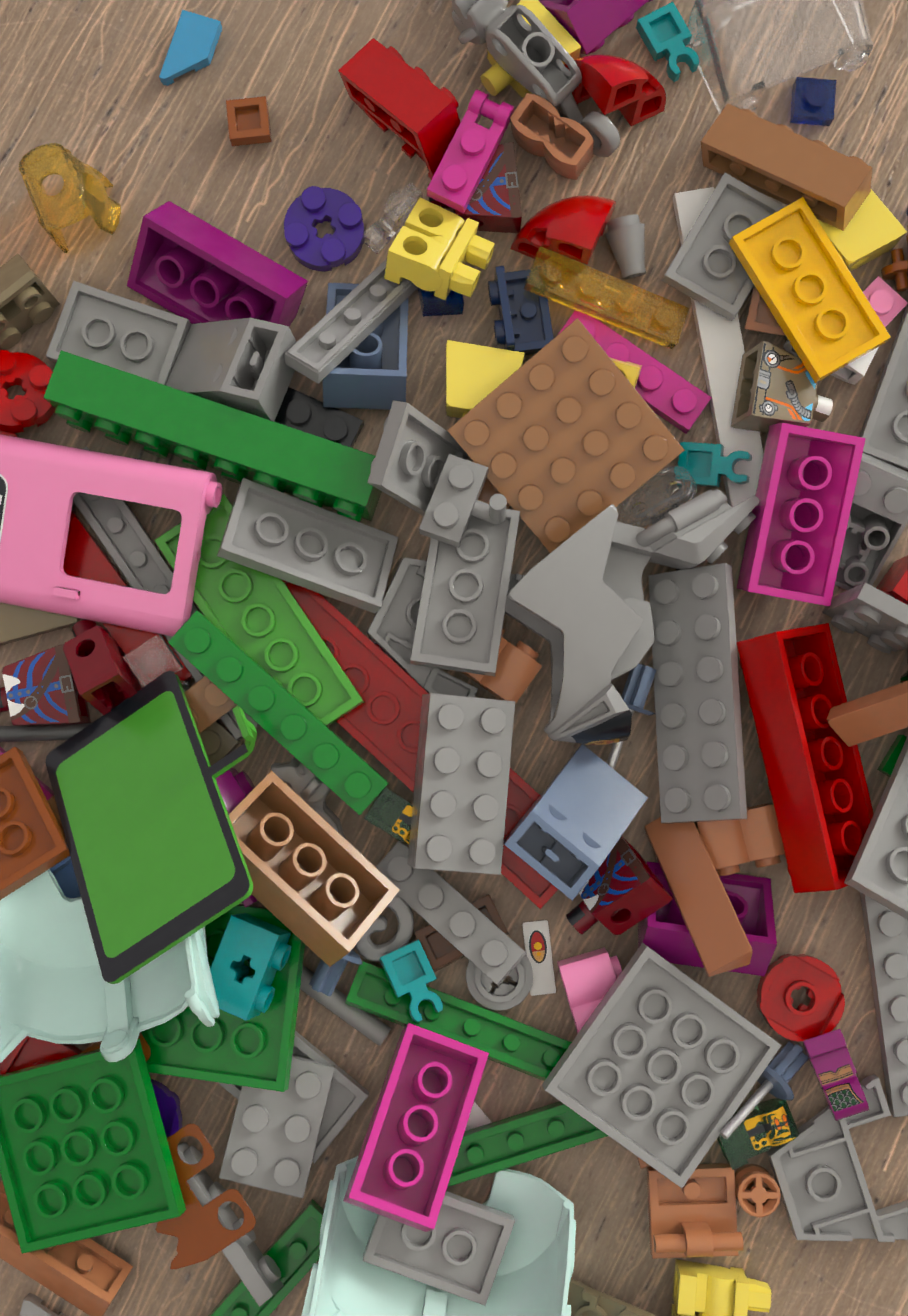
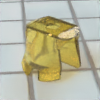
[18,143,121,253]

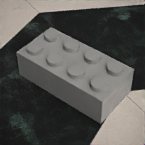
[407,693,515,875]

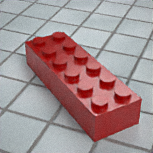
[737,623,874,893]

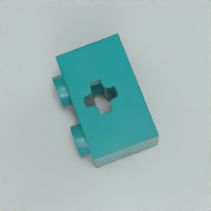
[210,913,291,1020]

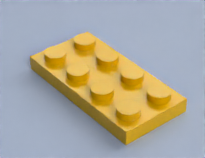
[729,197,891,383]

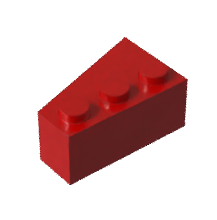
[338,38,461,180]

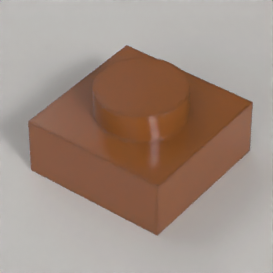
[226,96,272,146]

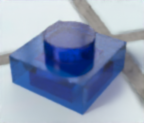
[790,77,837,126]
[418,288,464,317]

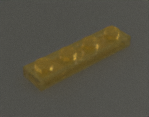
[524,246,689,349]

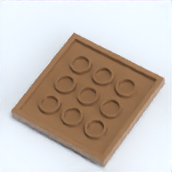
[447,318,685,553]

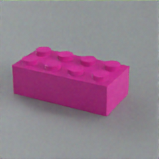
[343,1023,489,1232]

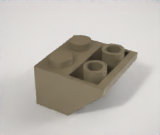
[0,254,60,350]

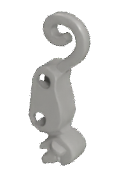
[452,0,620,157]
[271,757,414,961]

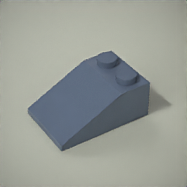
[322,283,408,410]

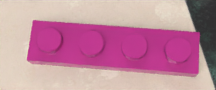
[558,307,712,434]

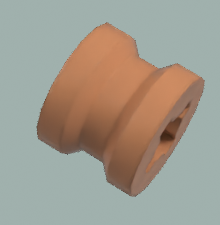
[734,1164,781,1218]

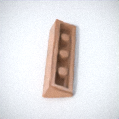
[827,681,908,747]
[644,817,753,977]

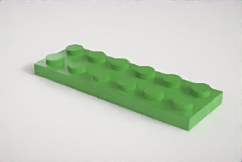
[154,494,364,727]

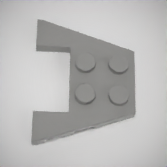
[366,558,525,697]
[767,1074,908,1242]

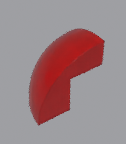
[564,55,666,126]
[510,195,616,265]

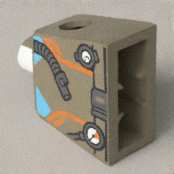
[731,341,833,433]

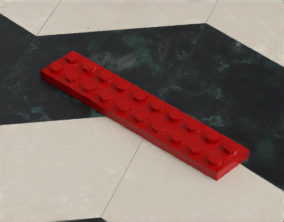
[283,580,558,909]

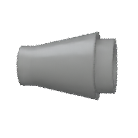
[605,214,646,279]

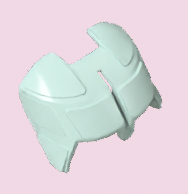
[0,869,220,1063]
[301,1156,576,1316]

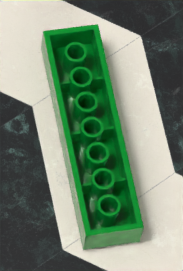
[43,350,382,522]

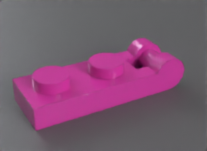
[427,89,515,213]

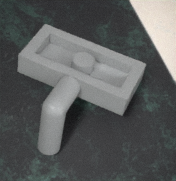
[419,454,507,548]

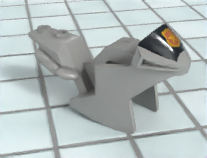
[505,489,761,745]

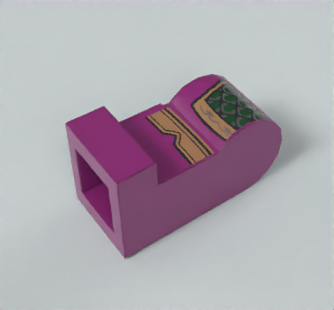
[803,1029,869,1121]

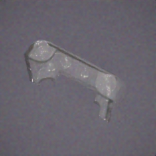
[687,0,873,114]

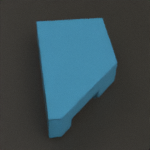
[159,10,223,86]

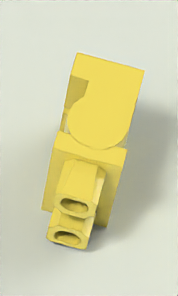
[384,197,495,300]
[671,1259,771,1316]

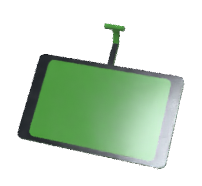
[45,671,257,984]

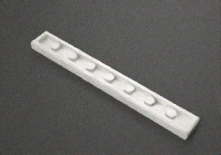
[673,187,764,507]

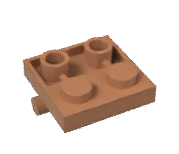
[647,1163,744,1259]

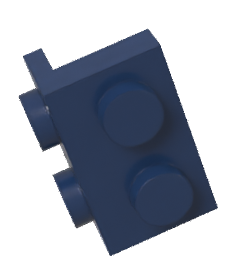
[488,265,554,355]

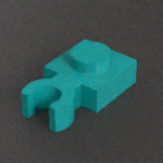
[636,2,699,82]
[676,442,752,487]
[379,939,443,1023]

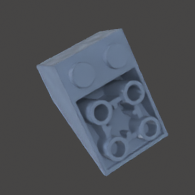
[503,744,648,901]

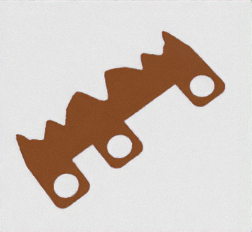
[80,1032,256,1269]

